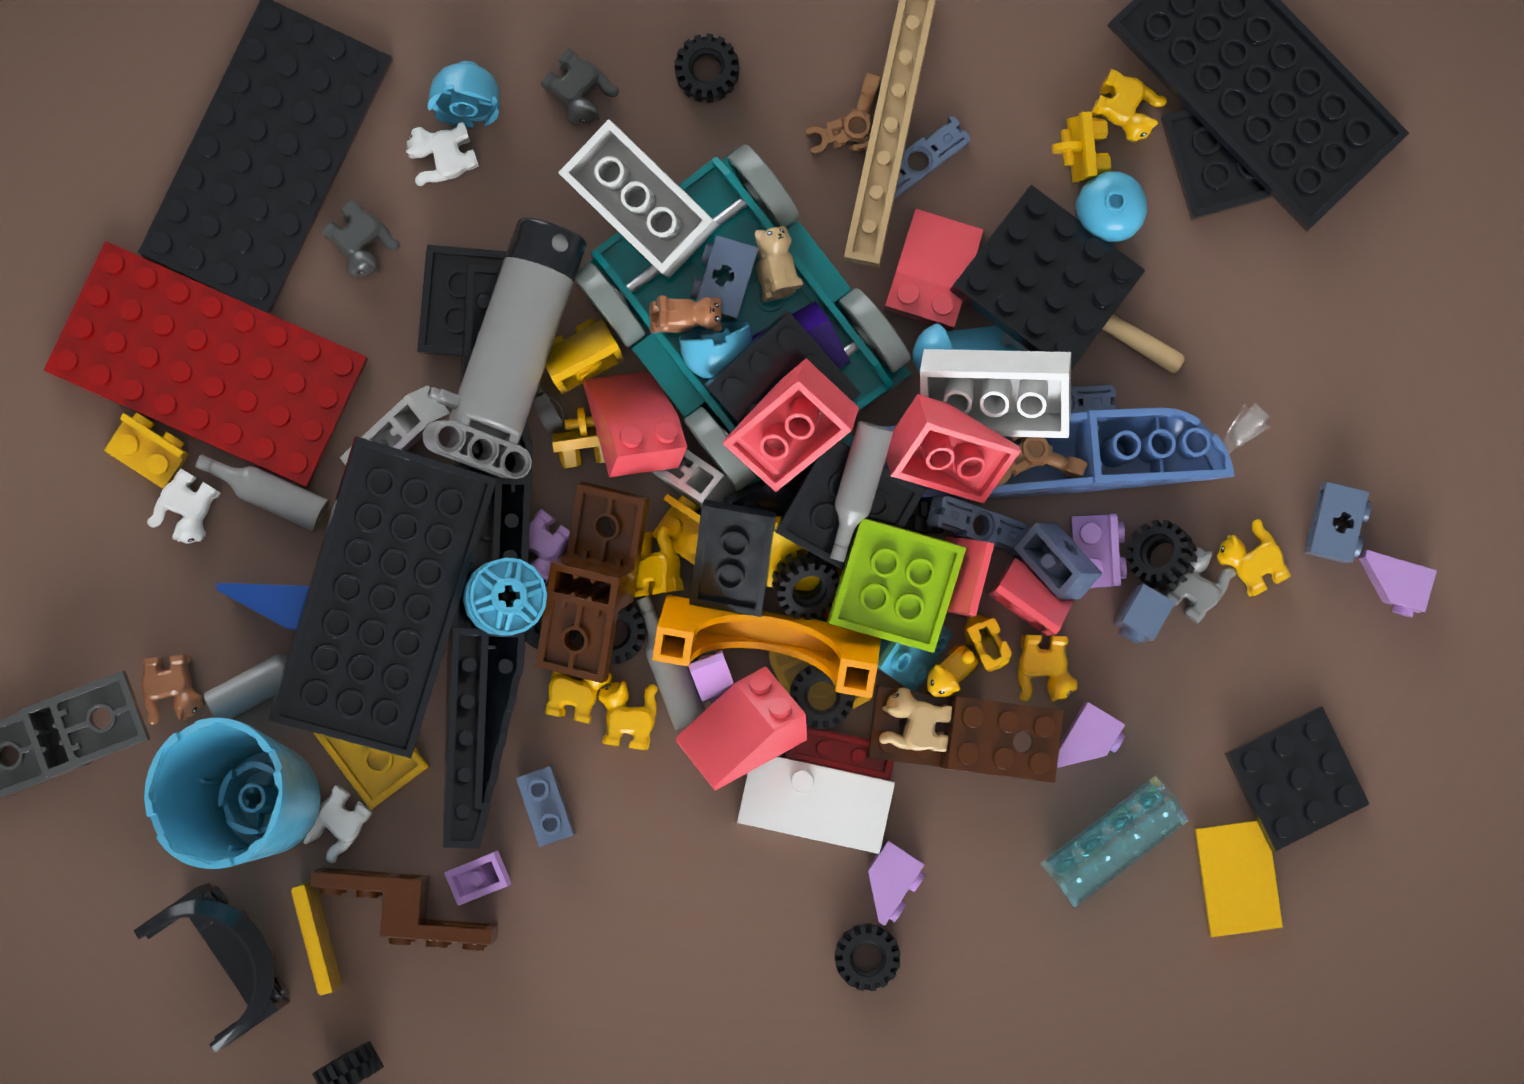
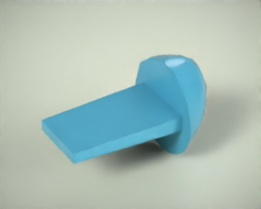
[912,323,1020,374]

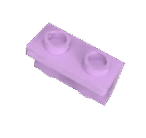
[1070,513,1127,588]

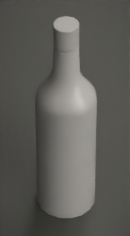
[830,421,894,562]
[195,454,329,532]
[636,595,705,731]
[204,653,288,719]

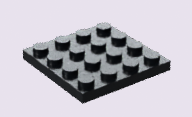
[950,185,1146,370]

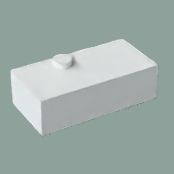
[558,119,720,278]
[920,349,1071,438]
[737,756,895,854]

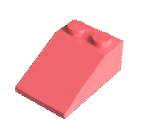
[884,209,984,331]
[723,359,859,492]
[583,371,687,478]
[886,394,1021,504]
[944,536,994,618]
[987,558,1074,636]
[676,666,807,791]

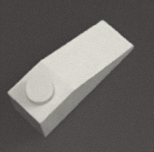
[340,385,450,466]
[652,449,737,509]

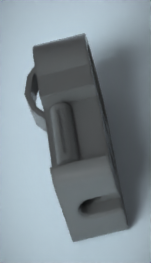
[532,381,565,435]

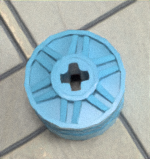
[463,557,547,636]

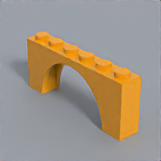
[652,594,881,698]

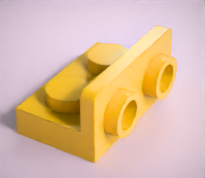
[104,412,190,489]
[651,494,701,565]

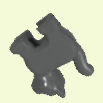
[541,48,619,126]
[321,199,400,277]

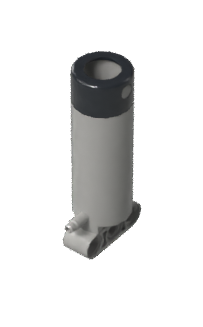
[423,217,587,479]

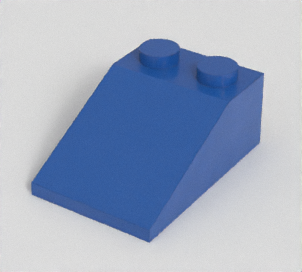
[217,583,309,630]

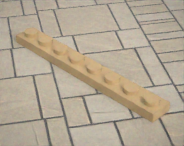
[844,0,937,268]

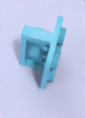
[877,625,953,691]

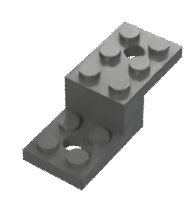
[0,671,150,798]

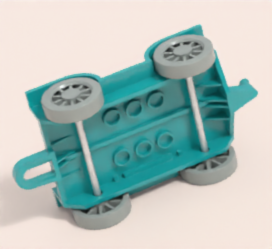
[574,144,911,491]

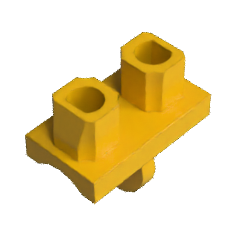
[1051,112,1111,183]
[552,407,605,468]

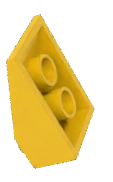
[545,318,625,395]

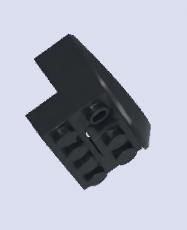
[134,883,290,1053]

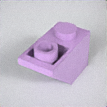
[867,839,926,926]

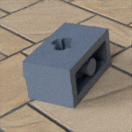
[690,235,758,321]
[1304,482,1372,564]
[1014,523,1103,600]
[1113,584,1175,644]
[516,765,576,847]

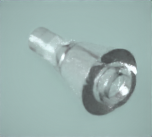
[1222,403,1270,454]

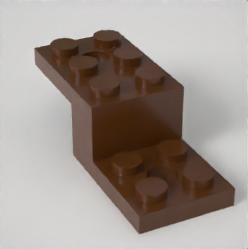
[535,482,650,683]
[867,686,1064,783]
[310,867,498,951]

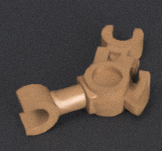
[805,73,881,155]
[996,437,1088,487]

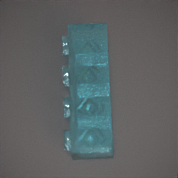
[1040,775,1189,908]

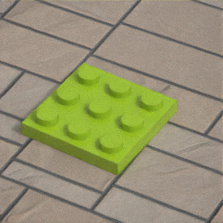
[828,518,966,653]

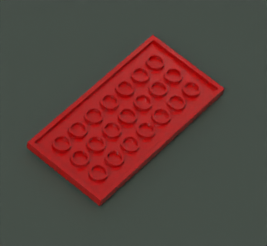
[44,241,368,488]

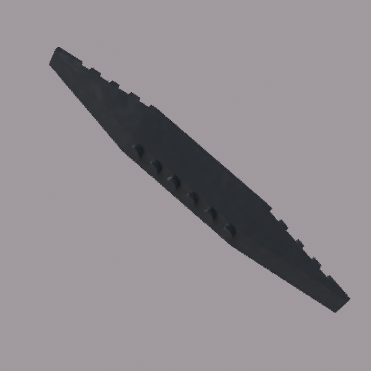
[443,264,533,848]

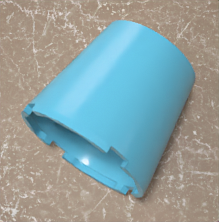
[144,718,321,869]

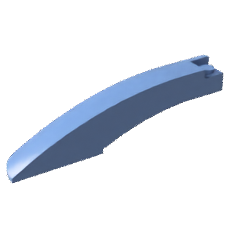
[883,408,1234,502]

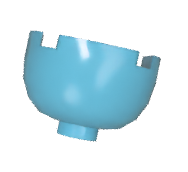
[427,61,501,128]
[1075,171,1147,244]
[679,321,753,378]

